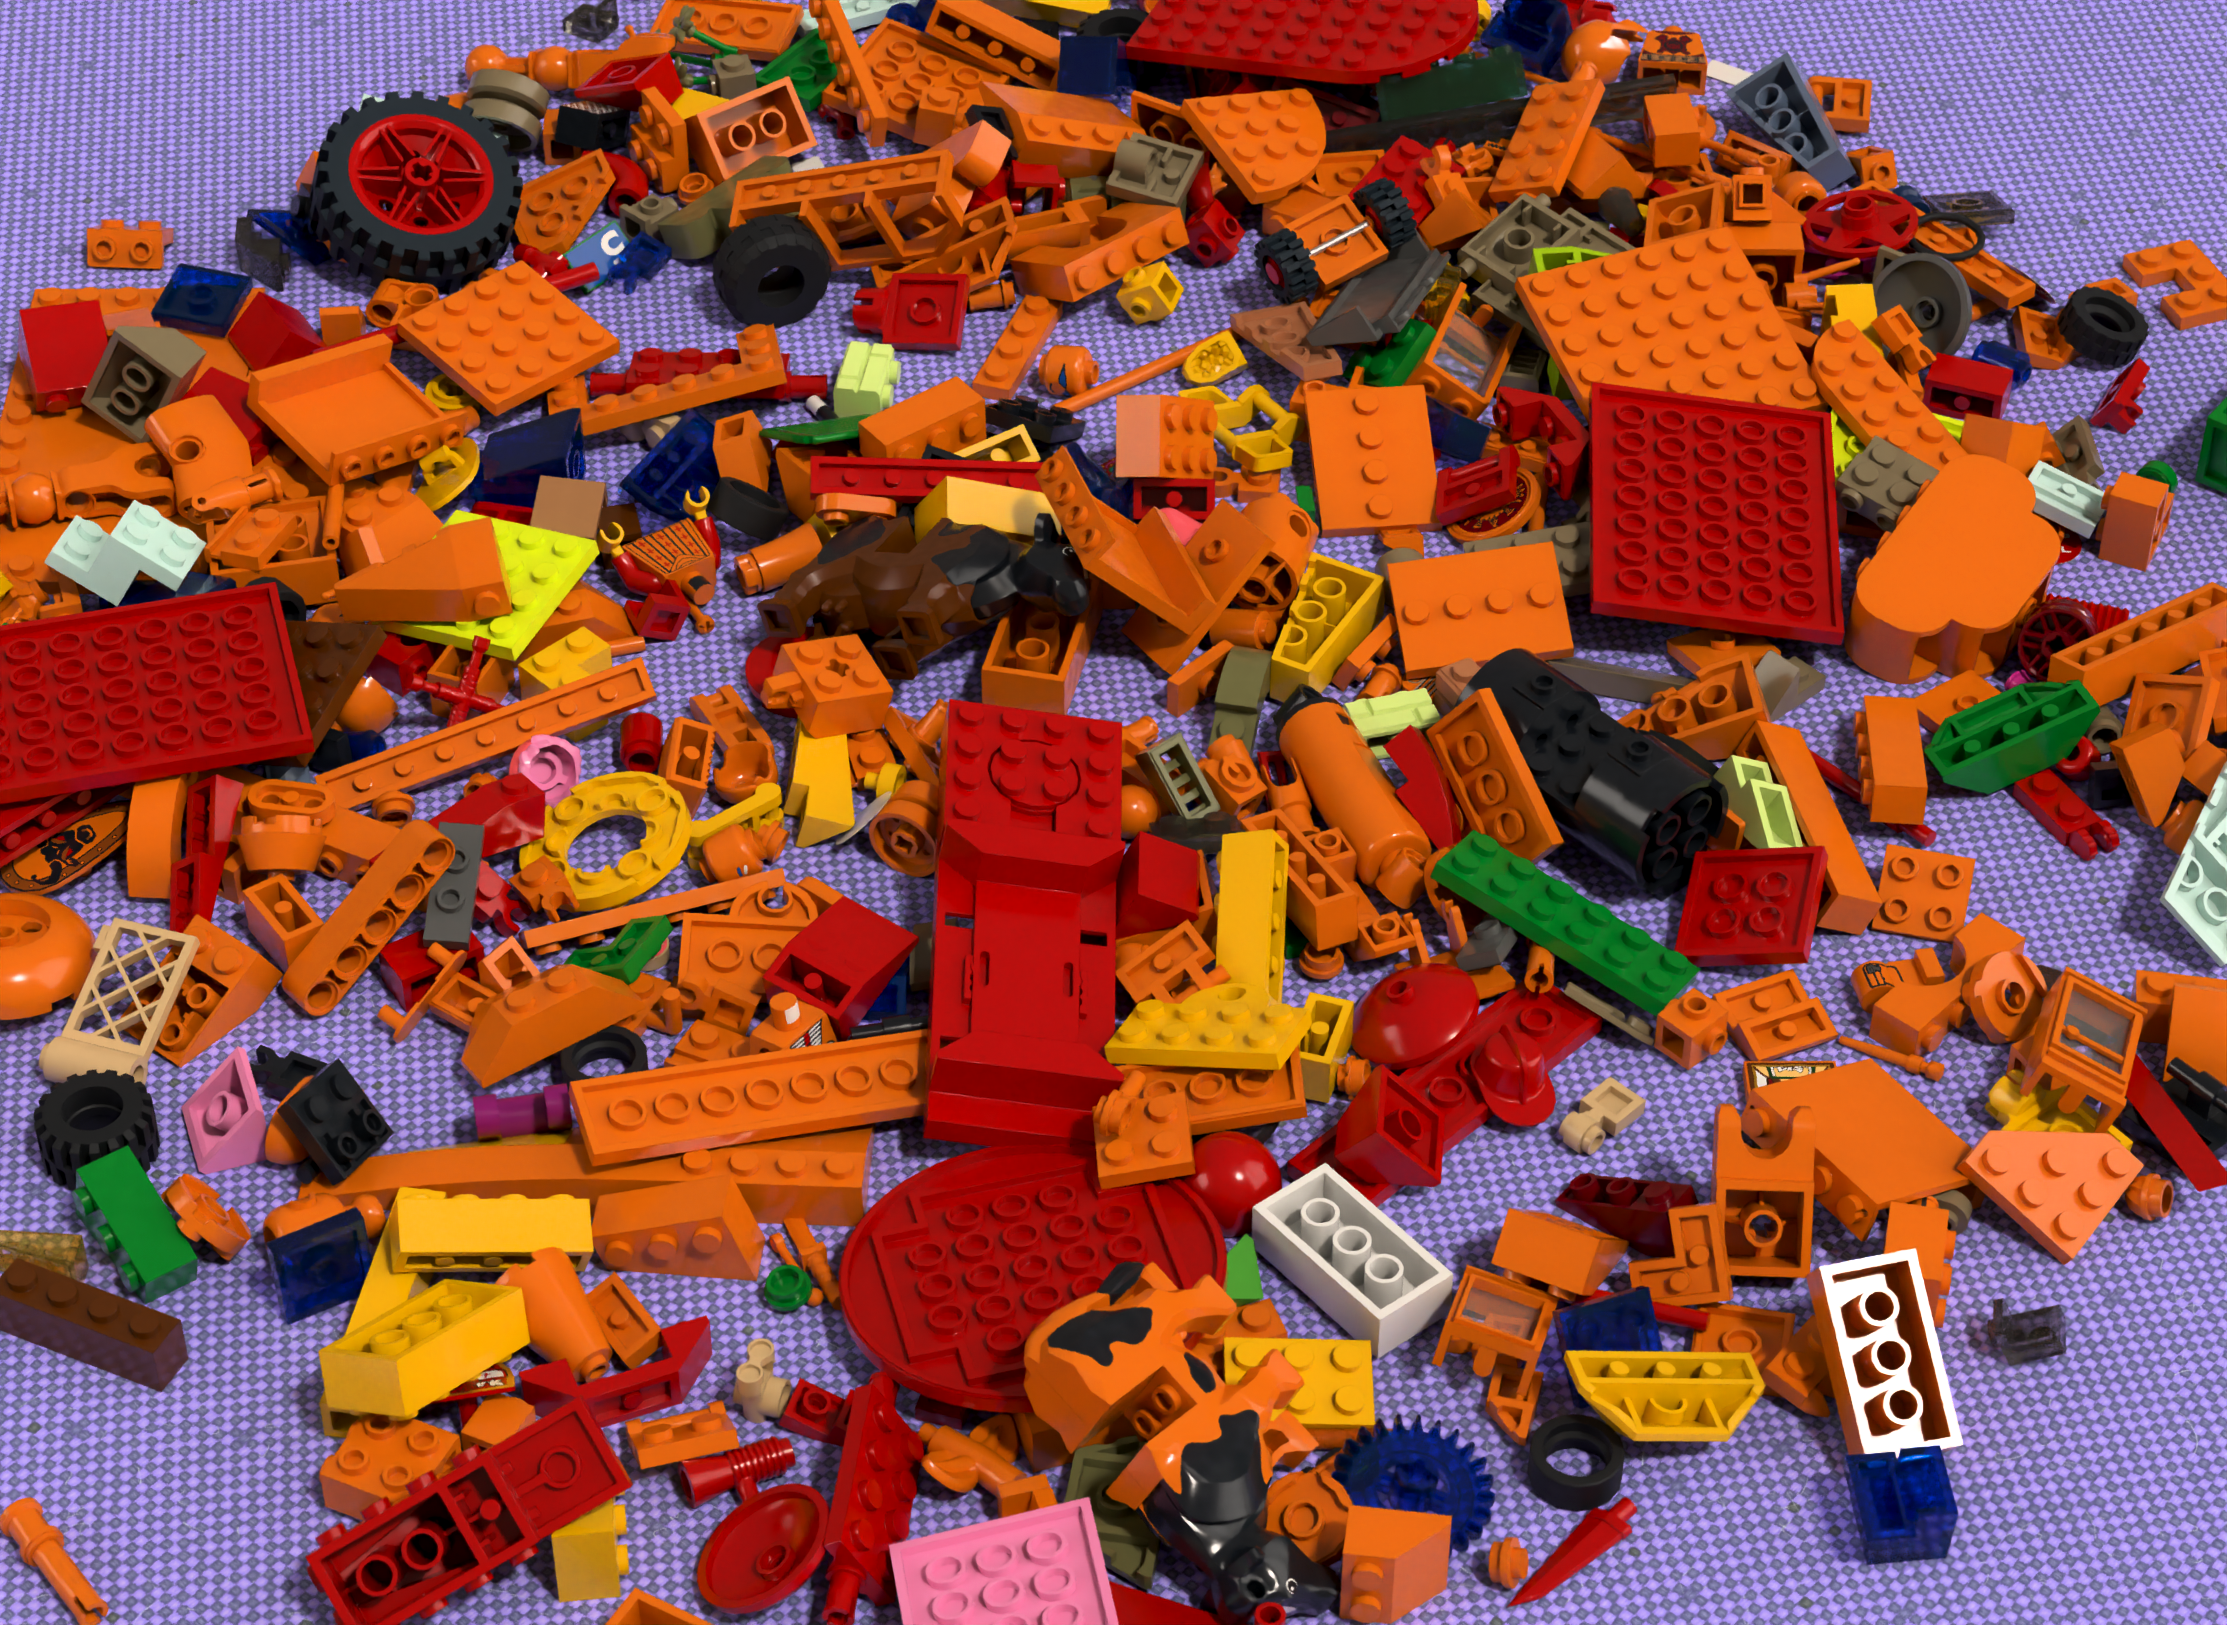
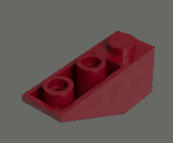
[1555,1173,1699,1257]

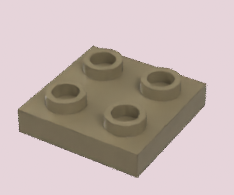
[1106,132,1204,207]

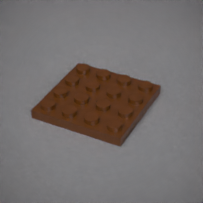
[251,620,387,768]

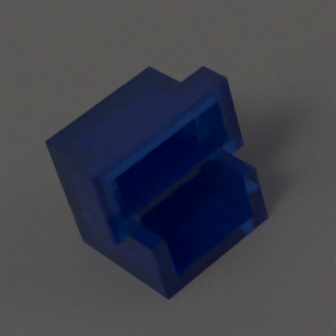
[1479,0,1573,77]
[1057,36,1137,101]
[1843,1445,1959,1565]

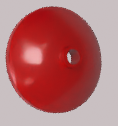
[1351,963,1480,1070]
[697,1483,831,1614]

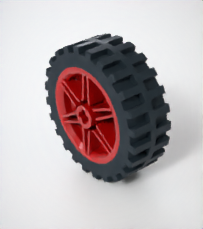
[310,91,523,294]

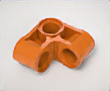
[365,278,440,353]

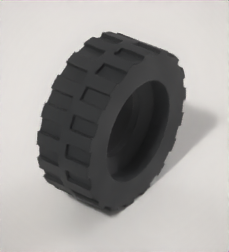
[2057,287,2149,366]

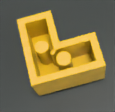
[518,626,613,743]
[1299,992,1354,1103]

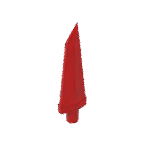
[1507,1497,1637,1607]

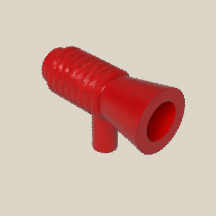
[678,1436,796,1509]

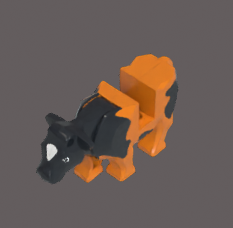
[1023,1261,1341,1625]

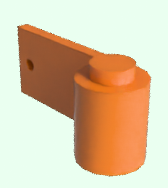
[1209,589,1299,650]

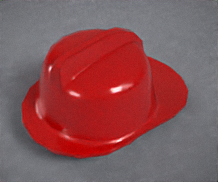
[1469,1023,1556,1127]

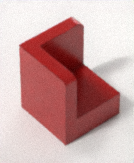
[624,579,691,641]

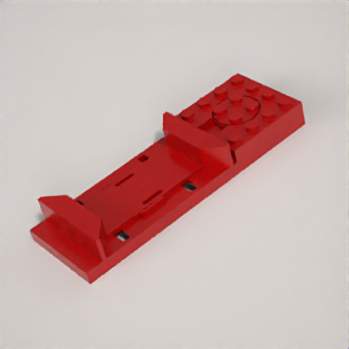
[923,699,1126,1147]

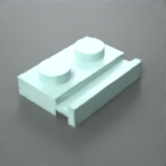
[2028,460,2105,539]

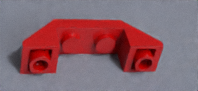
[1492,386,1589,501]
[518,1315,712,1428]

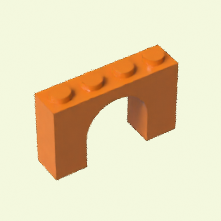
[1009,202,1190,302]

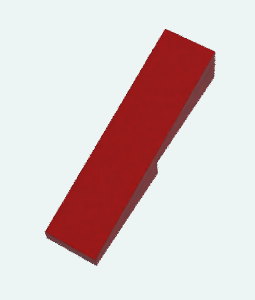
[169,774,244,948]

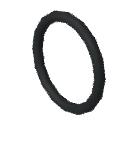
[1908,212,1986,261]

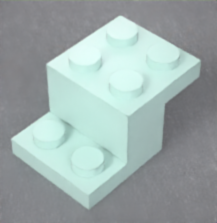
[44,500,207,606]

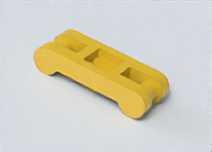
[687,782,785,871]

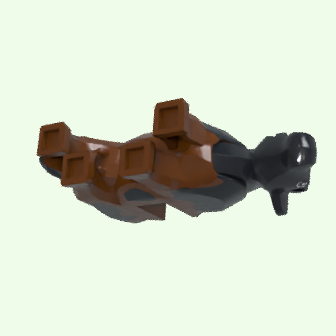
[757,513,1091,680]

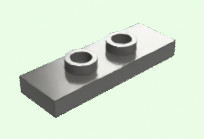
[423,822,485,950]
[1455,913,1521,972]

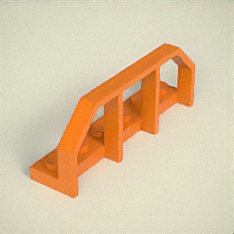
[729,149,964,272]

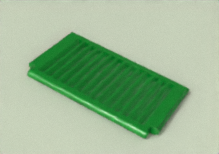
[759,414,872,444]

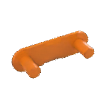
[377,942,468,1043]

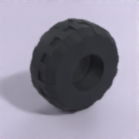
[712,214,831,329]

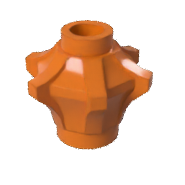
[0,572,50,623]

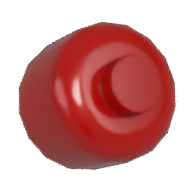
[2055,736,2101,782]

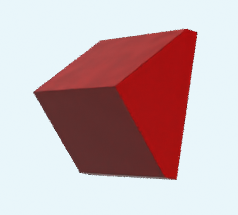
[228,291,327,371]
[1116,831,1200,940]

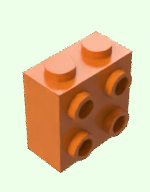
[319,1413,462,1521]

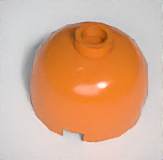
[330,676,399,739]

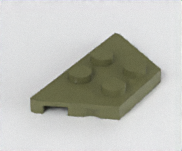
[1064,1435,1161,1590]

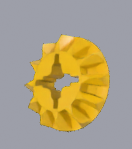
[425,373,480,411]

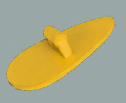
[415,437,480,512]

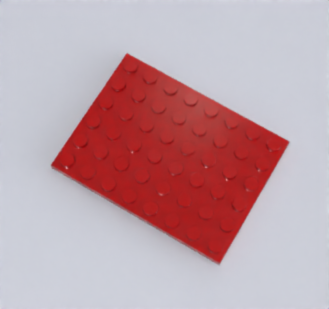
[1589,382,1844,645]
[0,582,315,804]

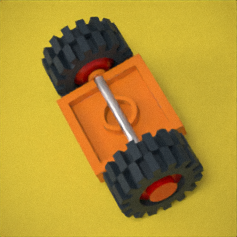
[1254,177,1417,305]

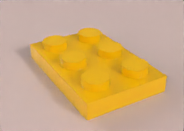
[1222,1337,1375,1429]

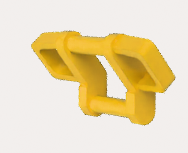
[1178,384,1305,472]

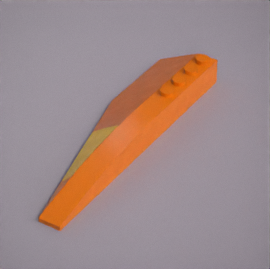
[297,1123,876,1226]

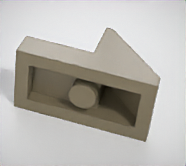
[1755,650,1826,722]

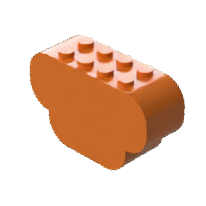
[1844,454,2061,684]

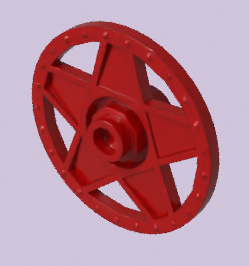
[1802,190,1918,259]

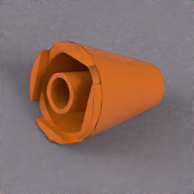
[494,1247,612,1383]

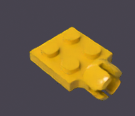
[1984,1069,2133,1151]

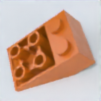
[120,914,284,1068]

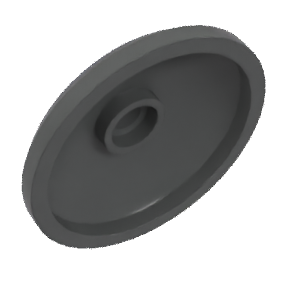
[1873,253,1972,370]

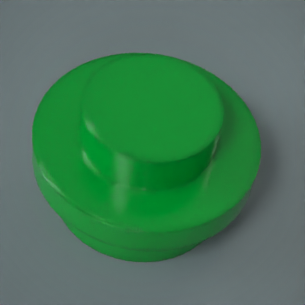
[764,1265,813,1311]

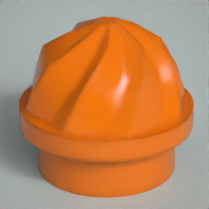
[2125,1173,2174,1221]

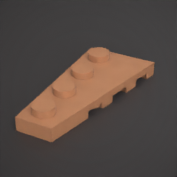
[1230,301,1343,382]

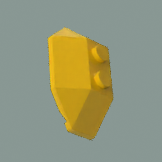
[1564,1350,1766,1442]

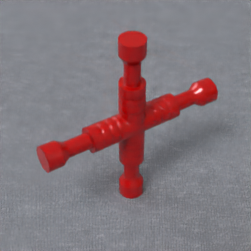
[404,635,508,727]

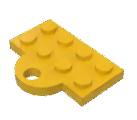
[1104,983,1312,1070]

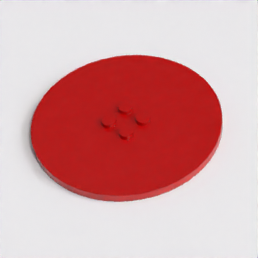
[838,1144,1228,1413]

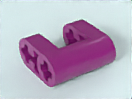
[472,1083,572,1142]

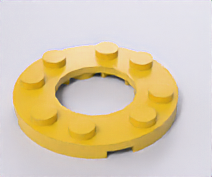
[519,771,692,913]

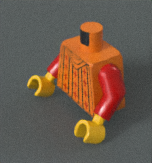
[596,486,721,605]

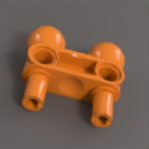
[1121,716,1210,840]

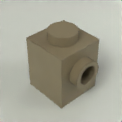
[707,54,757,100]

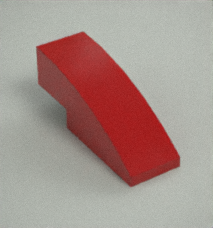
[1383,725,1462,850]

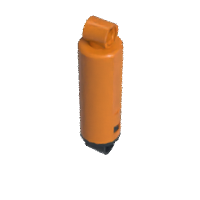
[1273,684,1432,910]

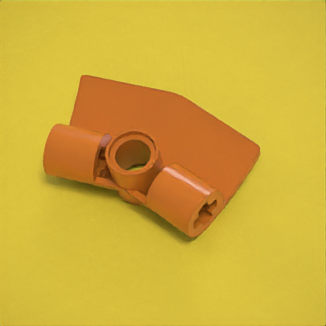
[144,395,254,519]

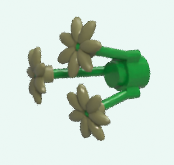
[655,5,740,88]

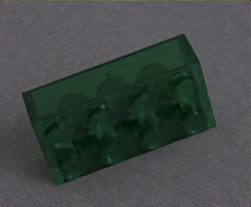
[1374,44,1528,123]

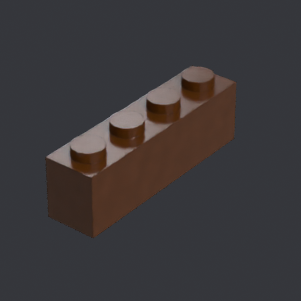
[0,1258,189,1392]

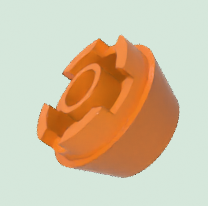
[236,815,327,882]

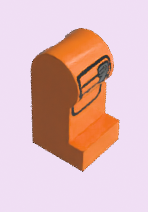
[1850,947,1945,1014]

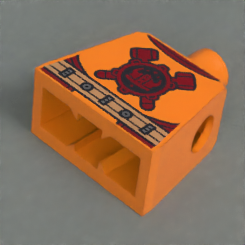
[1636,25,1708,96]

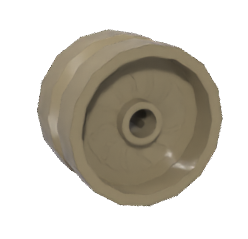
[465,69,550,152]

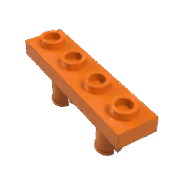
[883,699,948,787]

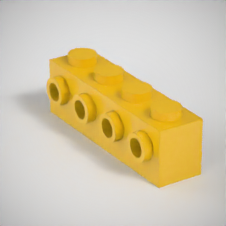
[1212,829,1289,1006]
[389,1194,594,1272]

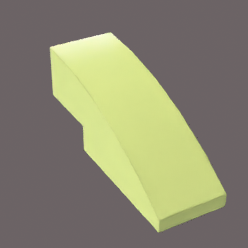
[1713,755,1803,849]

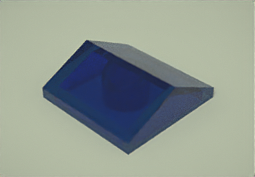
[246,209,332,266]

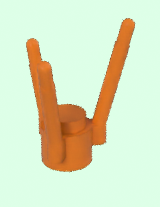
[1782,258,1878,314]

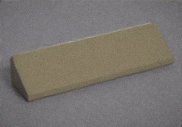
[1547,657,1695,704]

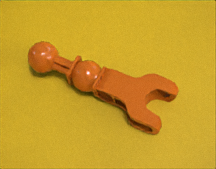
[464,32,675,92]
[0,442,178,528]

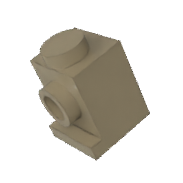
[619,194,679,252]

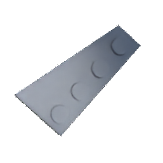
[1725,52,1856,192]

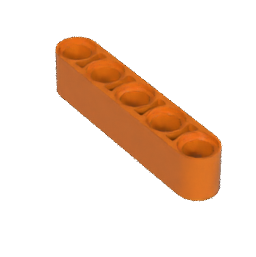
[282,819,456,1016]

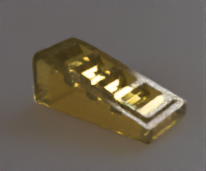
[0,1230,89,1283]

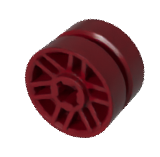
[2018,599,2099,682]

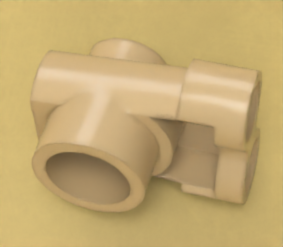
[733,1338,791,1423]

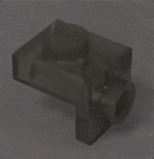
[1987,1298,2067,1366]

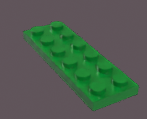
[1430,830,1701,1017]

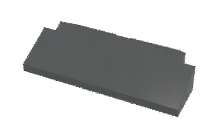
[1306,228,1452,346]

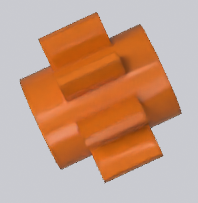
[1451,142,1494,178]

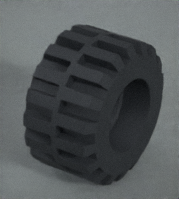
[1076,8,1166,94]
[33,1070,160,1191]

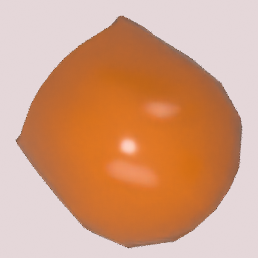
[1560,19,1648,86]

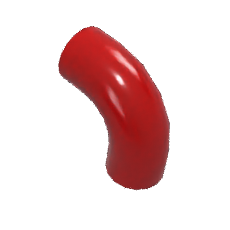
[581,150,649,217]

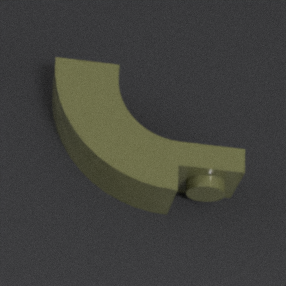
[1208,646,1274,759]

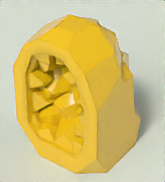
[1181,330,1249,387]

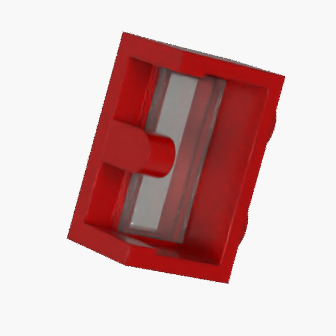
[1008,160,1065,217]

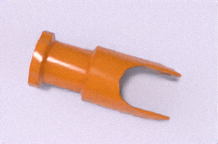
[188,465,283,525]
[1261,757,1321,837]

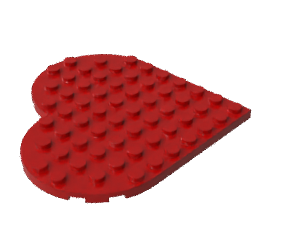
[1125,0,1479,84]

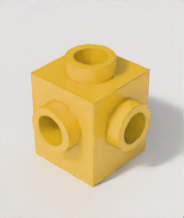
[1116,261,1184,325]

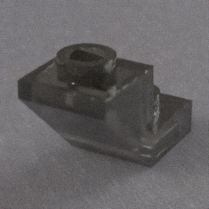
[235,217,292,292]

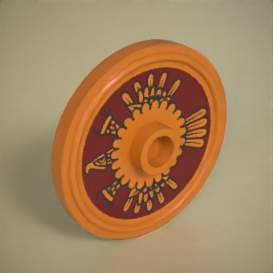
[1446,467,1541,544]

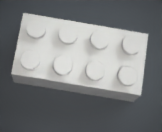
[1252,1163,1453,1359]

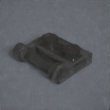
[1149,811,1246,855]

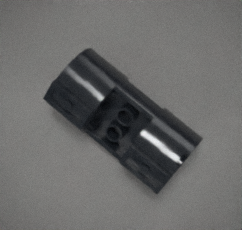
[1453,648,1729,902]

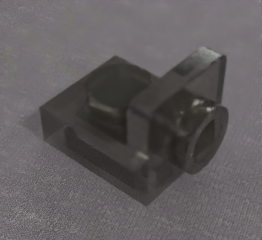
[562,0,619,44]

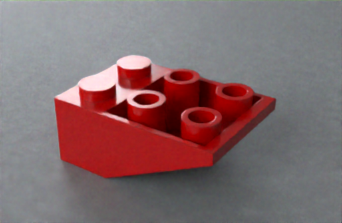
[762,895,919,1042]

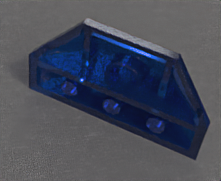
[618,408,720,524]

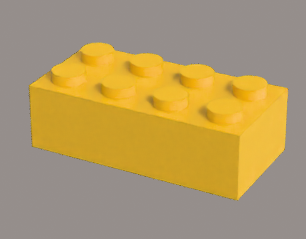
[318,1279,530,1421]

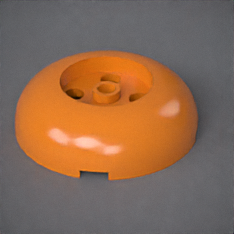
[0,893,98,1020]

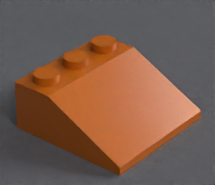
[205,495,340,606]

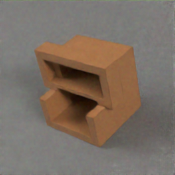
[530,475,608,580]

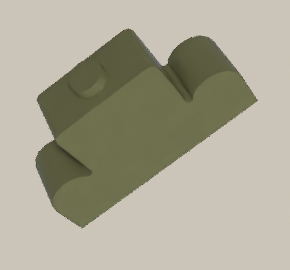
[657,156,800,259]

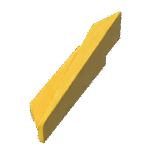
[783,716,855,848]

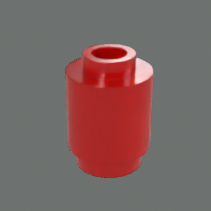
[620,712,663,773]

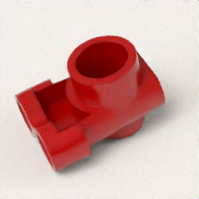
[513,243,570,278]

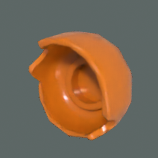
[713,741,779,805]

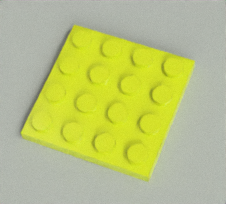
[371,510,599,661]

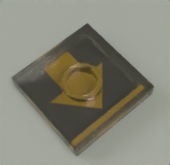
[1921,190,2015,228]

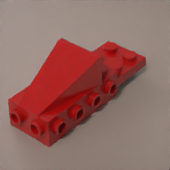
[306,1395,633,1625]

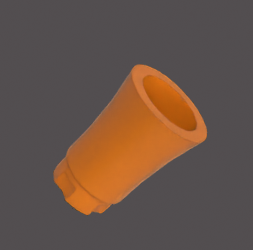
[734,522,823,595]

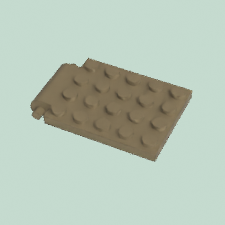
[1456,193,1636,354]

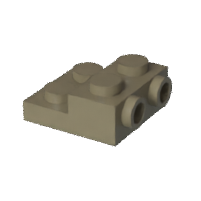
[1835,435,1940,532]

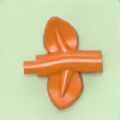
[918,1413,1027,1497]

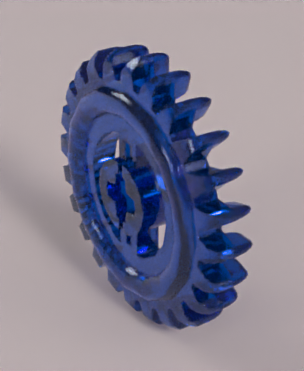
[1331,1414,1496,1559]

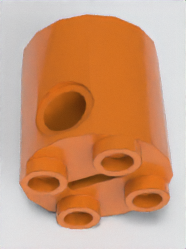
[1232,492,1319,612]

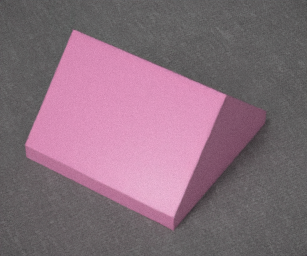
[181,1046,267,1174]

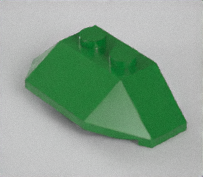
[1923,680,2100,794]

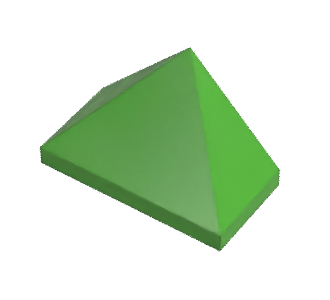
[1226,1234,1264,1307]

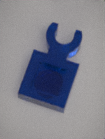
[608,231,672,295]

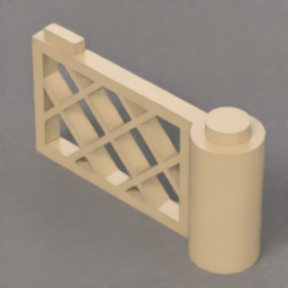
[39,917,200,1085]

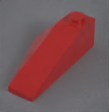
[369,773,545,868]

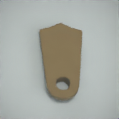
[1563,982,1655,1046]

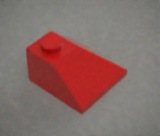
[574,52,684,112]
[1334,1064,1445,1187]

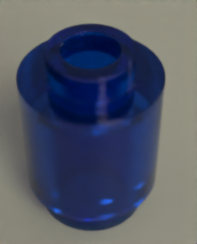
[1971,340,2032,390]

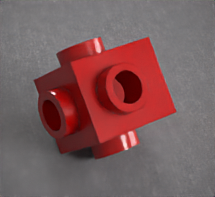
[1184,199,1246,268]

